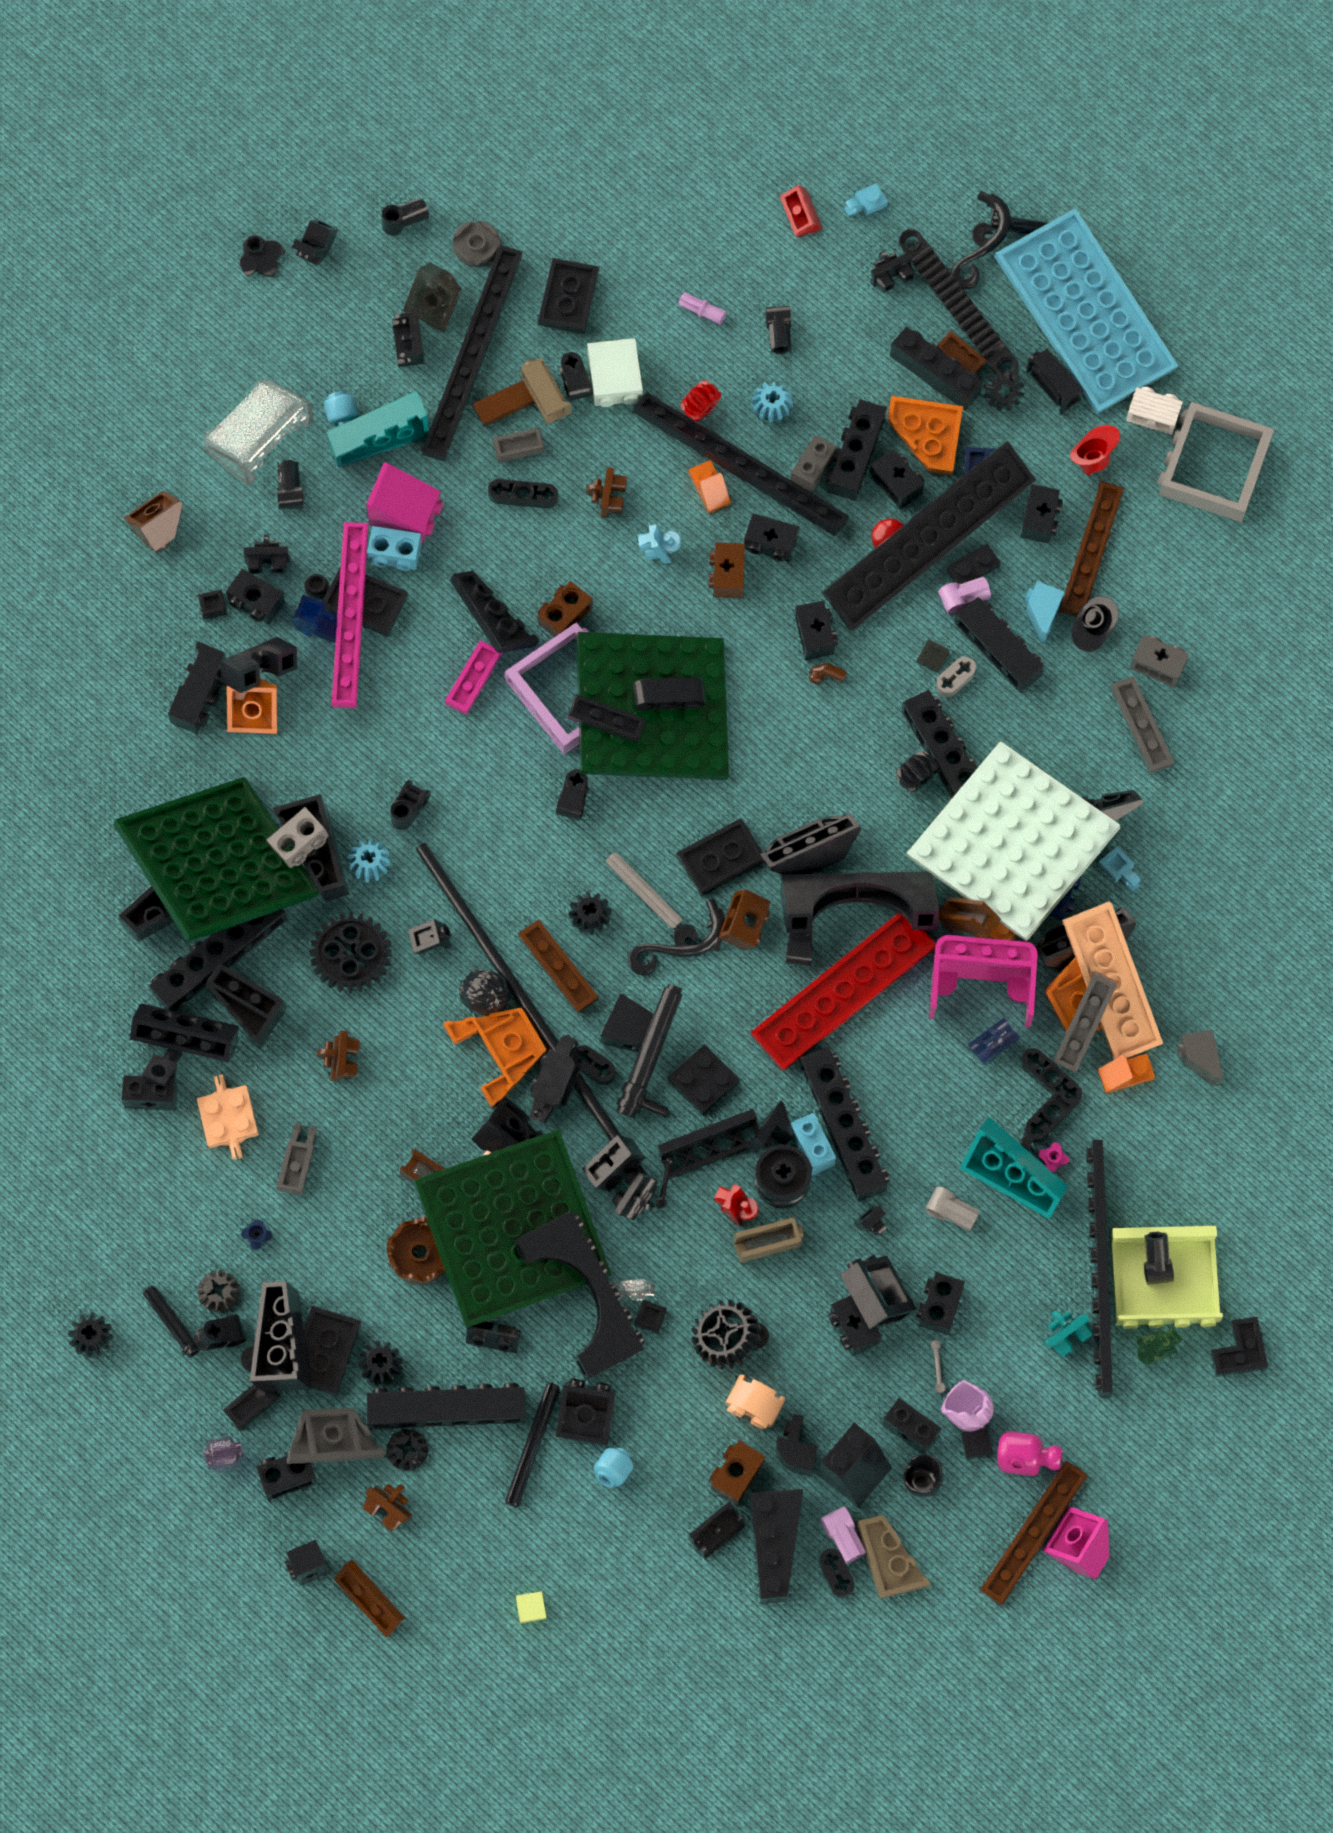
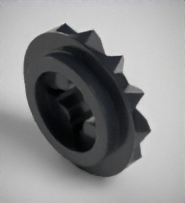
[386,1429,428,1471]

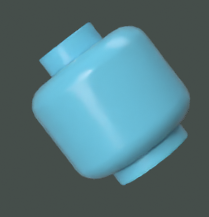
[324,391,358,426]
[594,1448,633,1488]

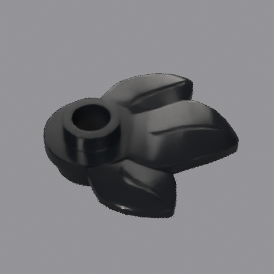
[240,235,285,277]

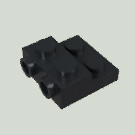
[555,1378,616,1445]

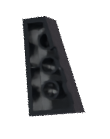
[273,794,350,901]
[250,1281,311,1392]
[750,1489,803,1604]

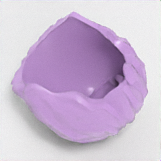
[941,1380,994,1432]

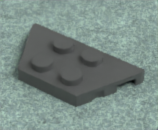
[286,1408,386,1464]

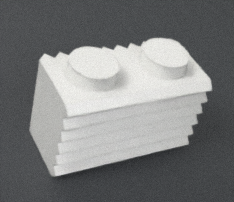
[1126,387,1183,435]

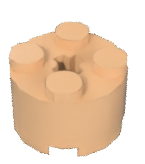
[725,1375,786,1430]

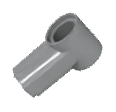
[925,1187,980,1231]

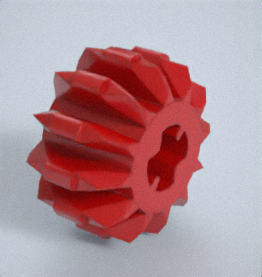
[680,380,722,422]

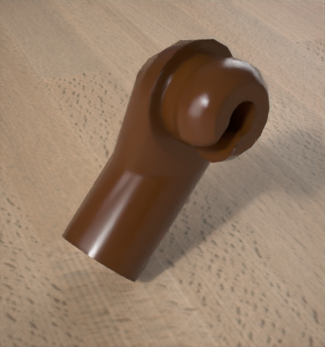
[809,663,846,684]

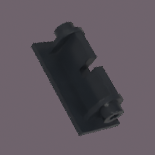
[466,1321,521,1353]

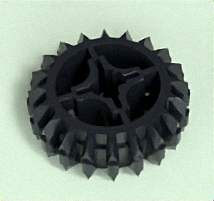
[691,1299,761,1370]

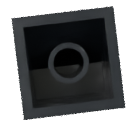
[818,1422,892,1508]

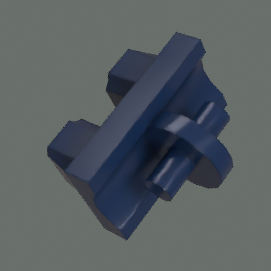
[968,1018,1020,1065]

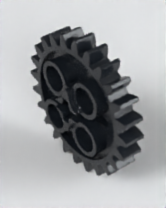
[309,912,392,994]

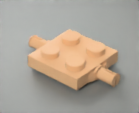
[197,1075,259,1160]

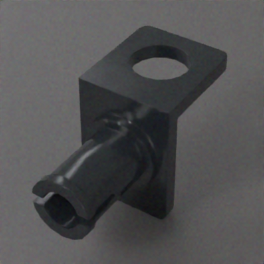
[142,1049,183,1086]

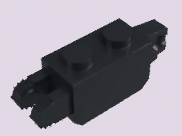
[530,1035,581,1124]

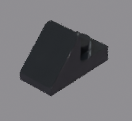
[748,1101,793,1153]

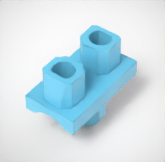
[638,524,681,564]

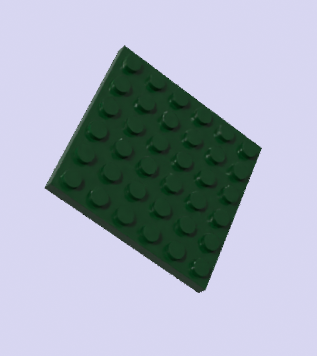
[576,632,729,780]
[113,777,319,942]
[413,1129,612,1328]

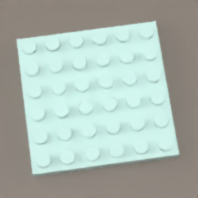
[907,741,1120,942]

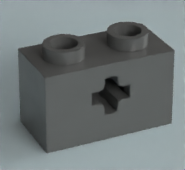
[790,434,836,493]
[1130,635,1189,688]

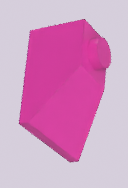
[1043,1506,1109,1579]

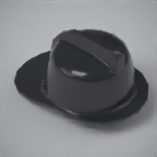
[1071,596,1118,652]

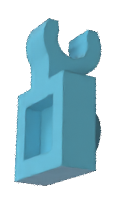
[844,183,888,217]
[1098,846,1141,892]

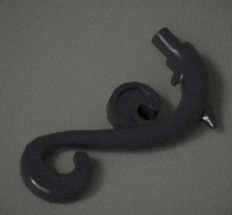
[951,191,1016,290]
[628,899,725,976]

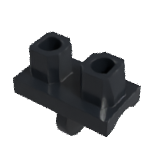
[870,251,914,293]
[244,534,290,574]
[612,1171,658,1221]

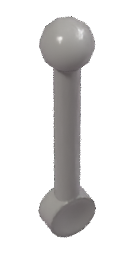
[931,1340,946,1394]

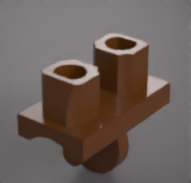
[586,467,627,518]
[317,1031,360,1082]
[362,1484,413,1531]

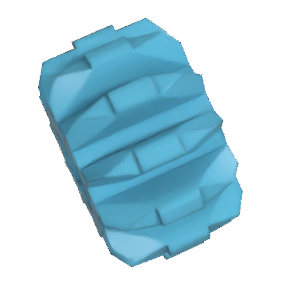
[752,381,793,423]
[347,838,390,883]

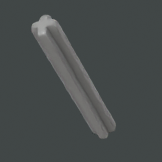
[606,853,682,929]

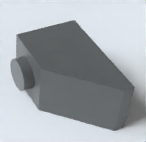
[1177,1030,1223,1086]

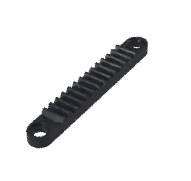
[899,229,1020,378]

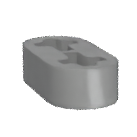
[936,657,976,698]

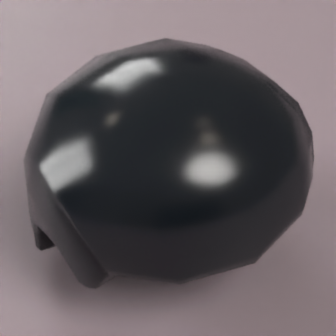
[903,1454,943,1498]

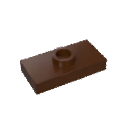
[937,330,987,374]

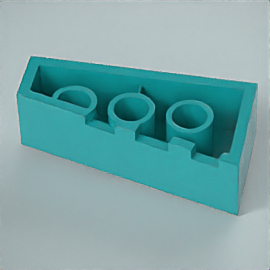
[959,1116,1068,1219]

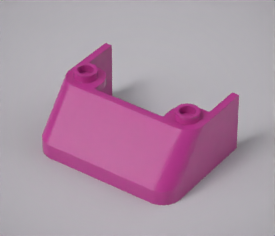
[929,935,1037,1028]

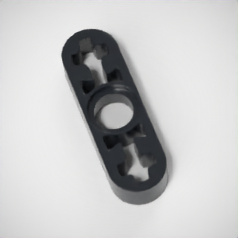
[488,479,558,509]

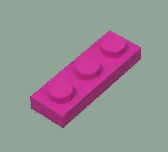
[445,640,502,715]

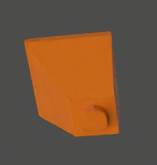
[227,678,277,734]

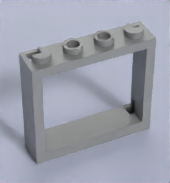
[1157,402,1274,522]

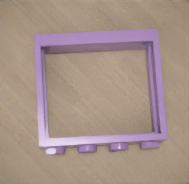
[505,622,588,754]

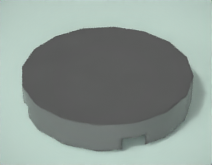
[453,221,500,267]

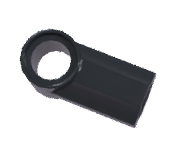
[382,198,429,235]
[765,306,791,354]
[277,460,304,509]
[1144,1231,1174,1285]

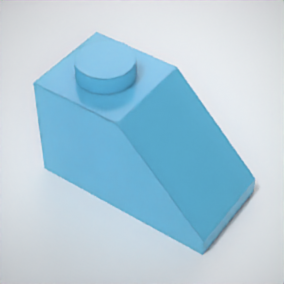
[1024,581,1065,643]

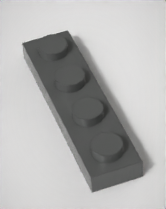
[1110,676,1174,774]
[1053,971,1118,1072]

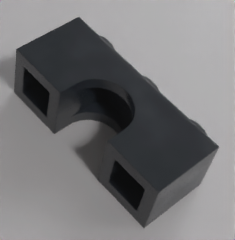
[221,637,297,693]

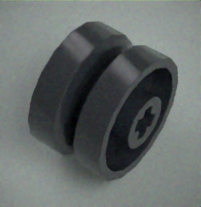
[754,1144,812,1209]

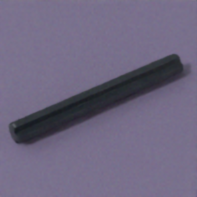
[505,1383,560,1508]

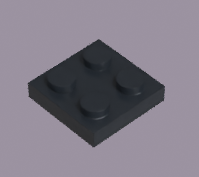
[667,1044,740,1116]

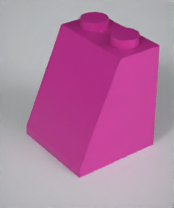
[366,462,443,543]

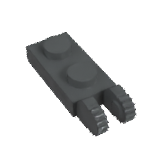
[276,1123,317,1196]

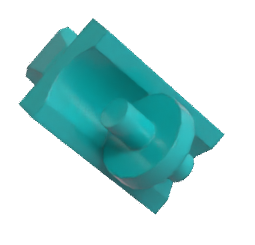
[1043,1311,1093,1357]

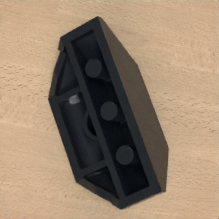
[760,813,861,875]
[1035,908,1136,971]

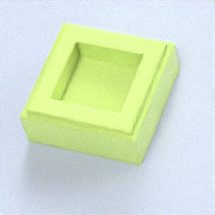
[516,1591,546,1624]

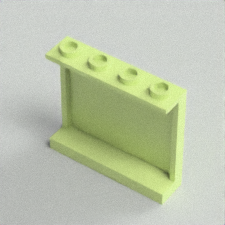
[1110,1226,1223,1329]

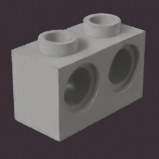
[267,807,329,869]

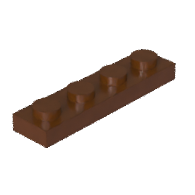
[518,919,598,1014]

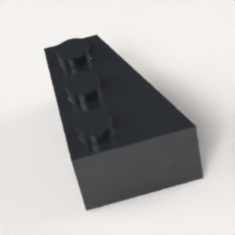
[168,642,226,734]
[206,963,287,1050]

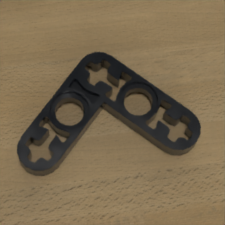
[1021,1048,1083,1143]

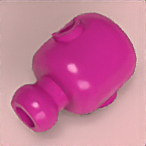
[997,1431,1063,1476]

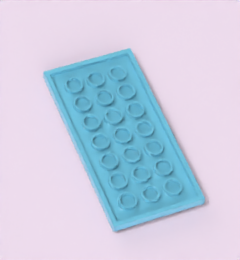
[994,208,1178,414]

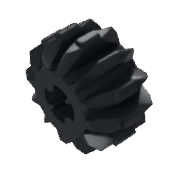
[983,370,1024,411]
[896,751,938,792]
[568,891,611,935]
[68,1313,113,1358]
[358,1341,403,1386]

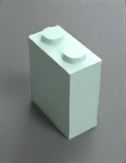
[587,338,643,407]

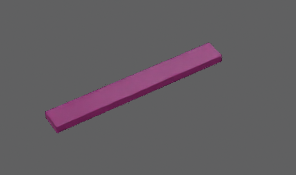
[331,522,369,709]

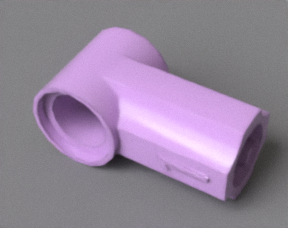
[938,577,991,615]
[820,1506,866,1564]

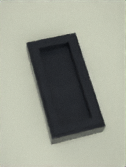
[223,1384,281,1431]

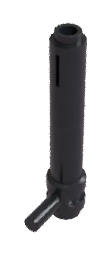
[616,984,683,1119]

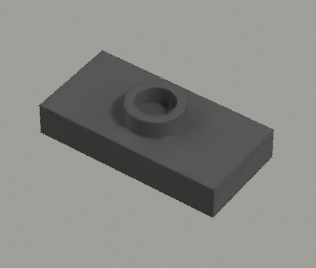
[492,427,545,463]

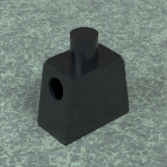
[601,993,653,1053]

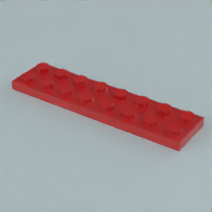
[750,913,936,1072]

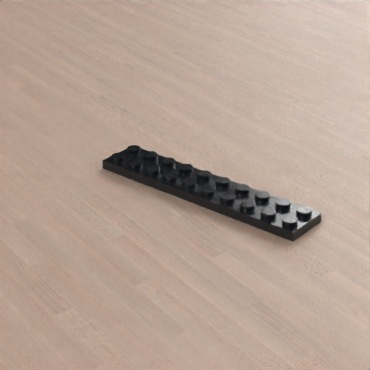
[821,441,1036,631]

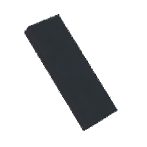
[567,694,646,744]

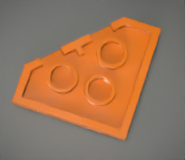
[887,396,963,476]

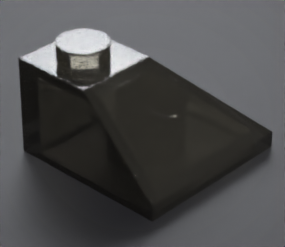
[403,262,462,332]

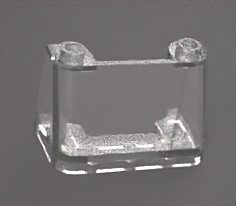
[204,378,313,486]

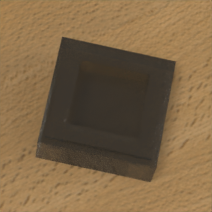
[917,639,950,673]

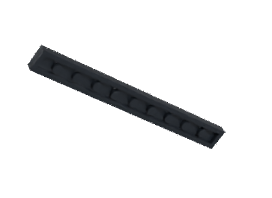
[422,245,523,462]
[633,392,849,536]
[1086,1140,1113,1398]

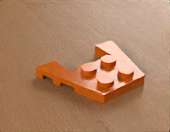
[1044,957,1102,1032]
[443,1008,547,1109]

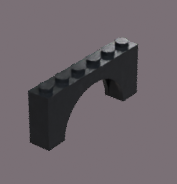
[780,871,939,933]
[513,1211,644,1381]

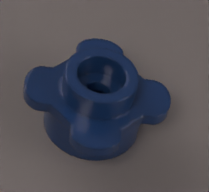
[241,1219,272,1250]

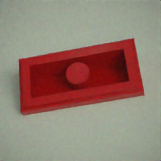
[780,185,822,237]

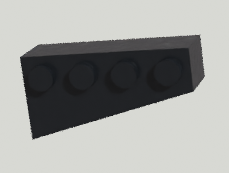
[118,886,174,942]

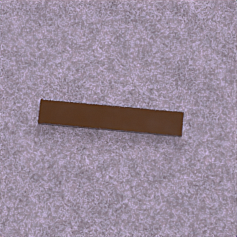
[1059,481,1124,617]
[980,1461,1088,1606]

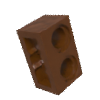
[538,581,593,637]

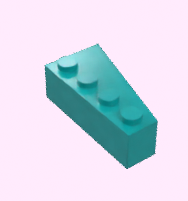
[327,391,429,467]

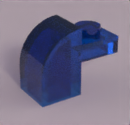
[292,595,337,644]

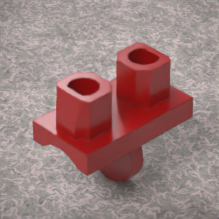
[714,1184,759,1226]

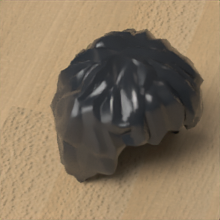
[459,969,510,1015]

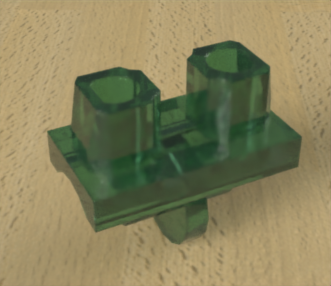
[1136,1328,1182,1365]

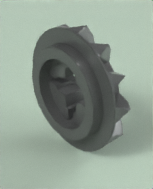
[197,1270,239,1312]

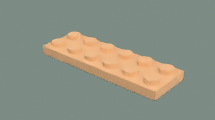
[1062,902,1163,1060]

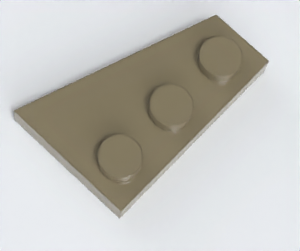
[856,1515,931,1599]

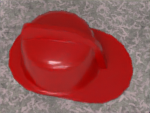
[1070,425,1120,476]

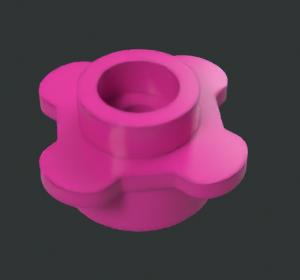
[1038,1142,1069,1172]

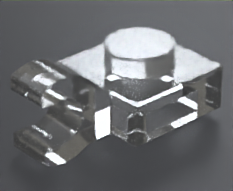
[609,1279,655,1302]

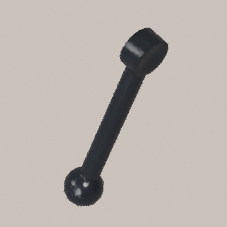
[656,1155,674,1208]

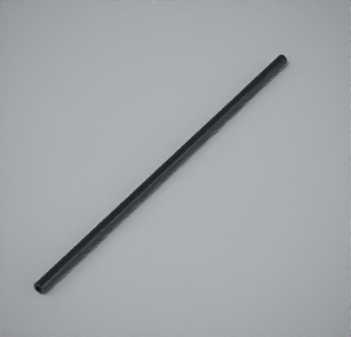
[416,843,657,1193]

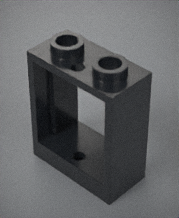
[840,1255,916,1329]

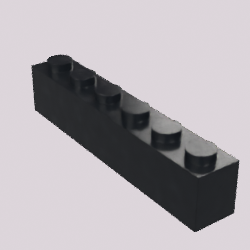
[367,1383,526,1430]

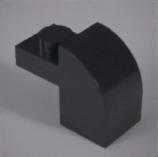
[291,219,339,265]
[776,1414,818,1477]

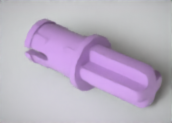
[679,293,726,325]

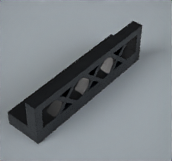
[658,1109,759,1180]

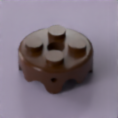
[387,1217,445,1285]

